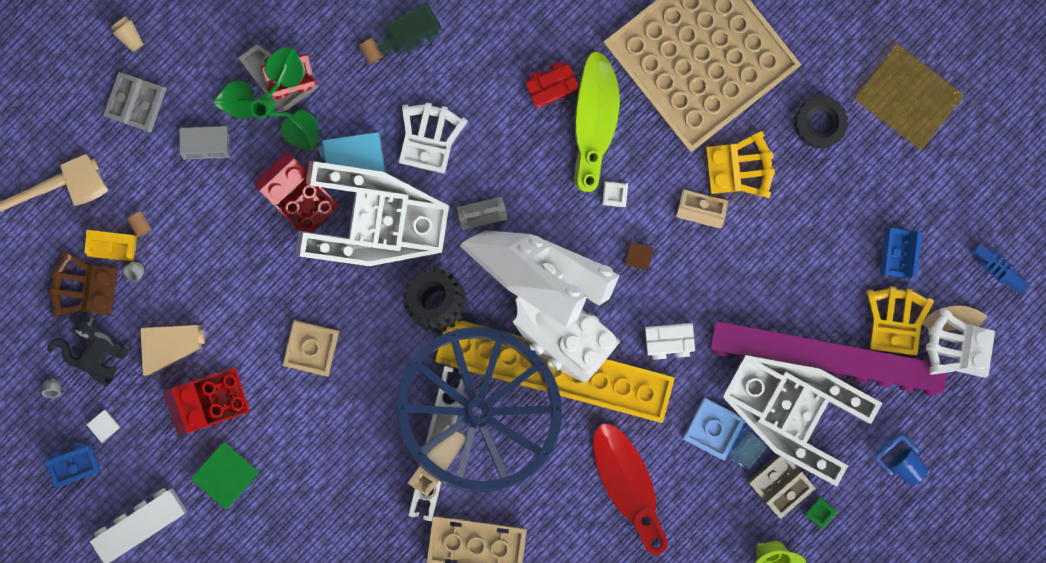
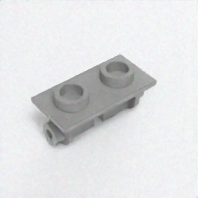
[457,197,508,230]

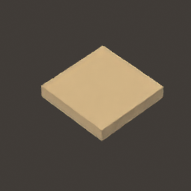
[282,320,340,377]

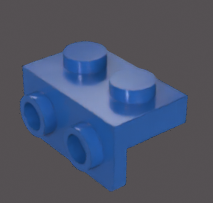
[880,228,922,278]
[43,443,101,488]

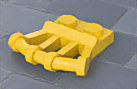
[706,131,775,198]
[866,286,934,356]

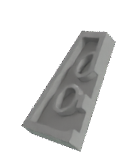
[238,45,319,112]

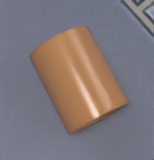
[359,38,383,65]
[127,211,152,237]

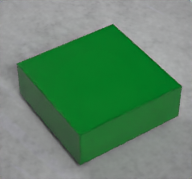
[804,496,837,530]

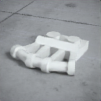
[399,102,468,174]
[926,308,995,378]

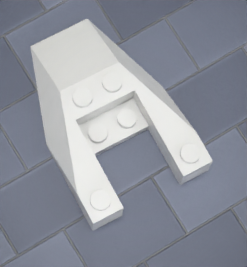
[295,161,449,266]
[460,230,619,326]
[723,355,882,486]

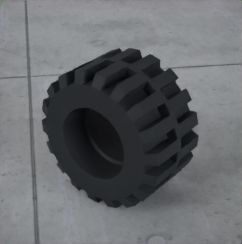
[403,268,467,333]

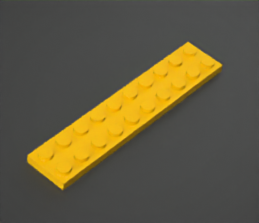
[435,320,675,423]

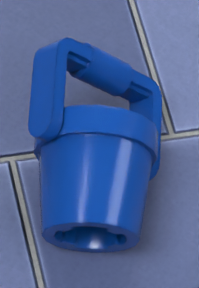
[875,433,928,486]

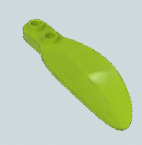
[574,52,620,192]

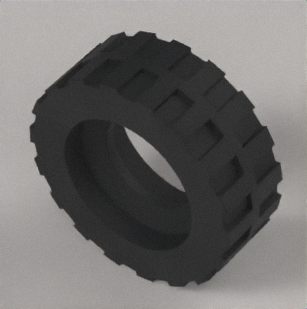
[795,96,848,149]

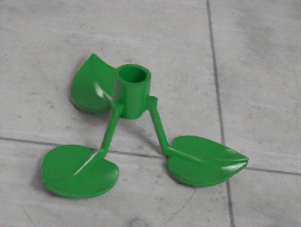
[213,47,319,152]

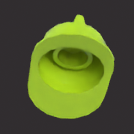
[755,541,806,563]

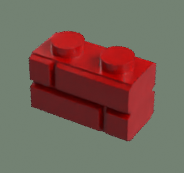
[525,61,579,109]

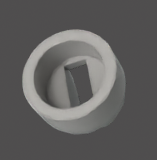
[123,262,144,282]
[42,378,61,398]

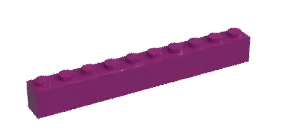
[709,321,947,397]

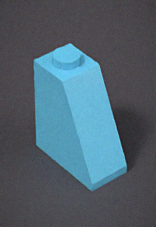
[319,132,385,172]

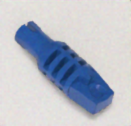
[971,244,1030,295]

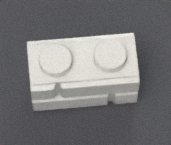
[644,323,695,360]

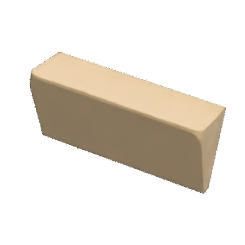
[677,189,728,228]

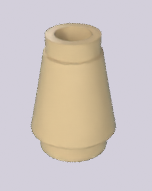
[111,16,144,52]

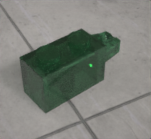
[377,3,442,55]

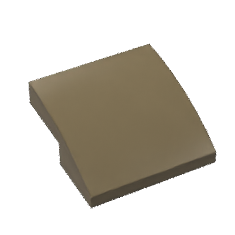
[747,454,816,519]

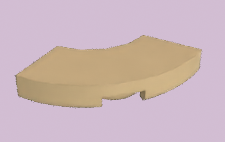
[922,306,987,332]

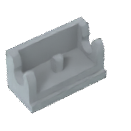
[180,126,230,160]

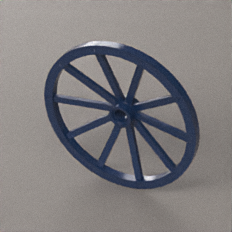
[396,327,562,492]

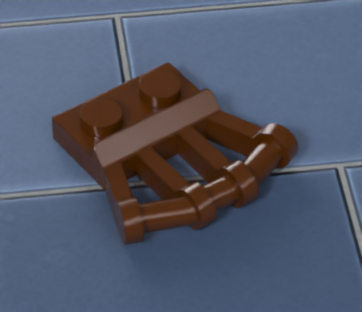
[47,250,119,317]

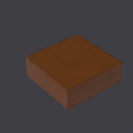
[625,242,653,271]

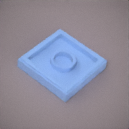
[682,397,745,461]

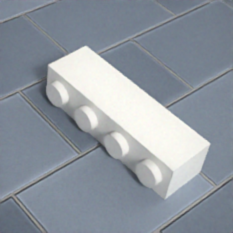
[90,488,188,563]

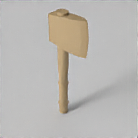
[0,154,108,212]

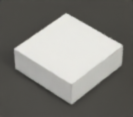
[602,181,628,207]
[87,409,121,443]

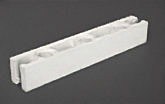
[409,366,465,522]

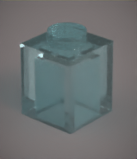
[730,431,768,468]

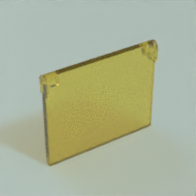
[855,44,964,151]

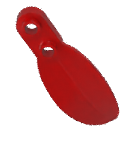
[593,424,668,555]

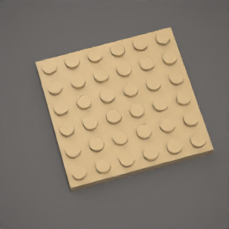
[603,0,801,153]

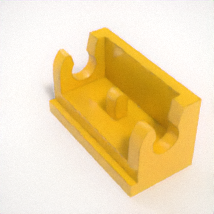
[85,230,137,262]

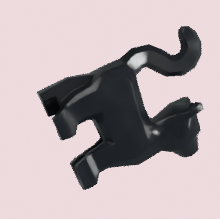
[47,317,131,387]

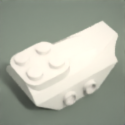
[513,297,620,383]

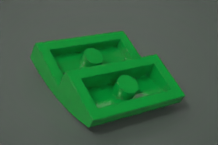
[191,442,259,510]

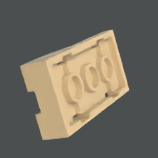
[427,515,527,563]

